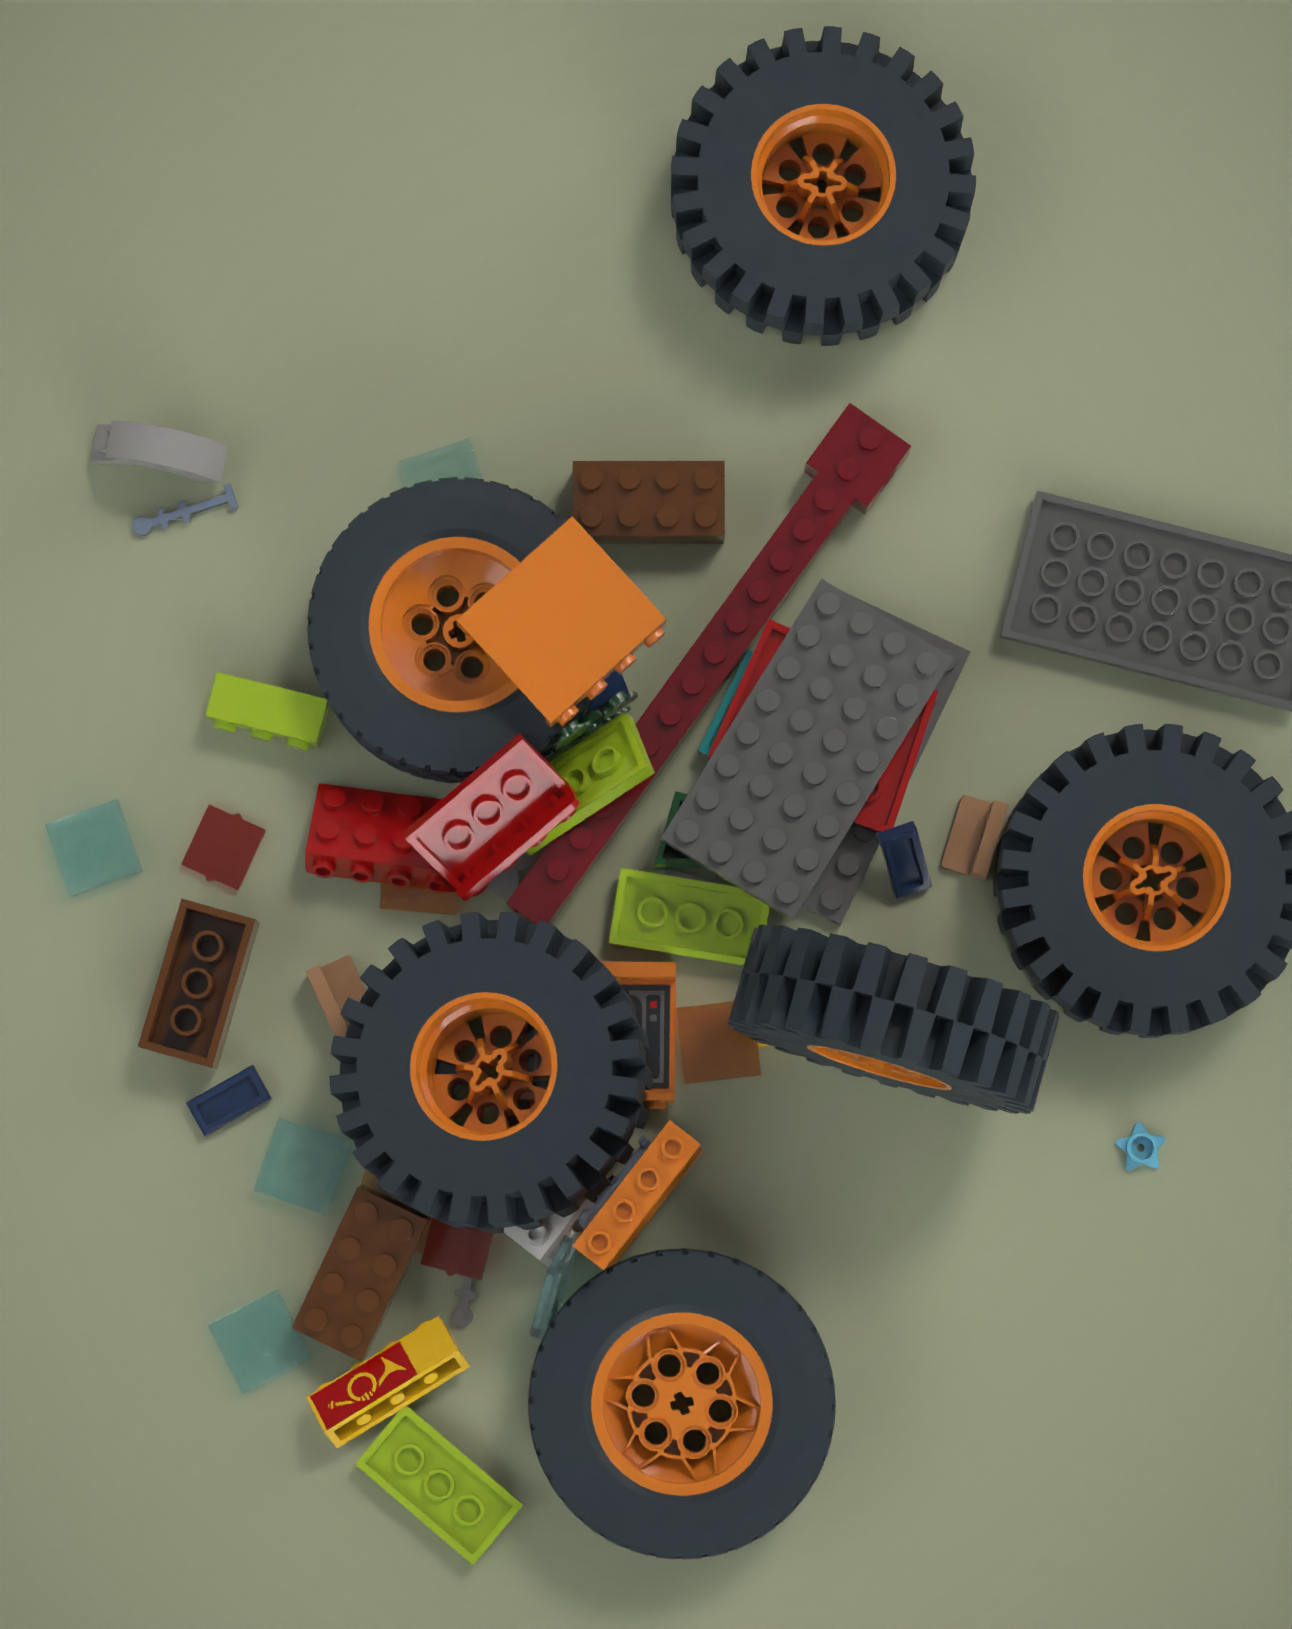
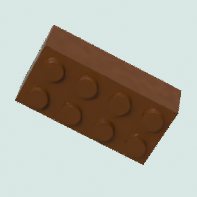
[573,461,725,544]
[138,898,260,1070]
[291,1184,432,1362]

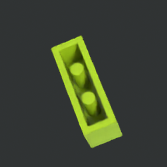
[205,672,330,751]

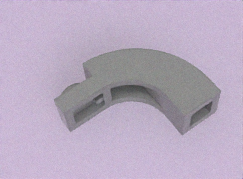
[90,420,228,483]

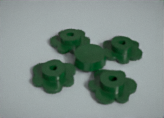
[546,691,638,762]

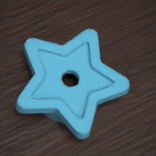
[1116,1122,1165,1171]

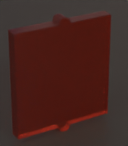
[181,805,266,891]
[420,1218,494,1280]

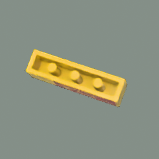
[306,1315,470,1448]

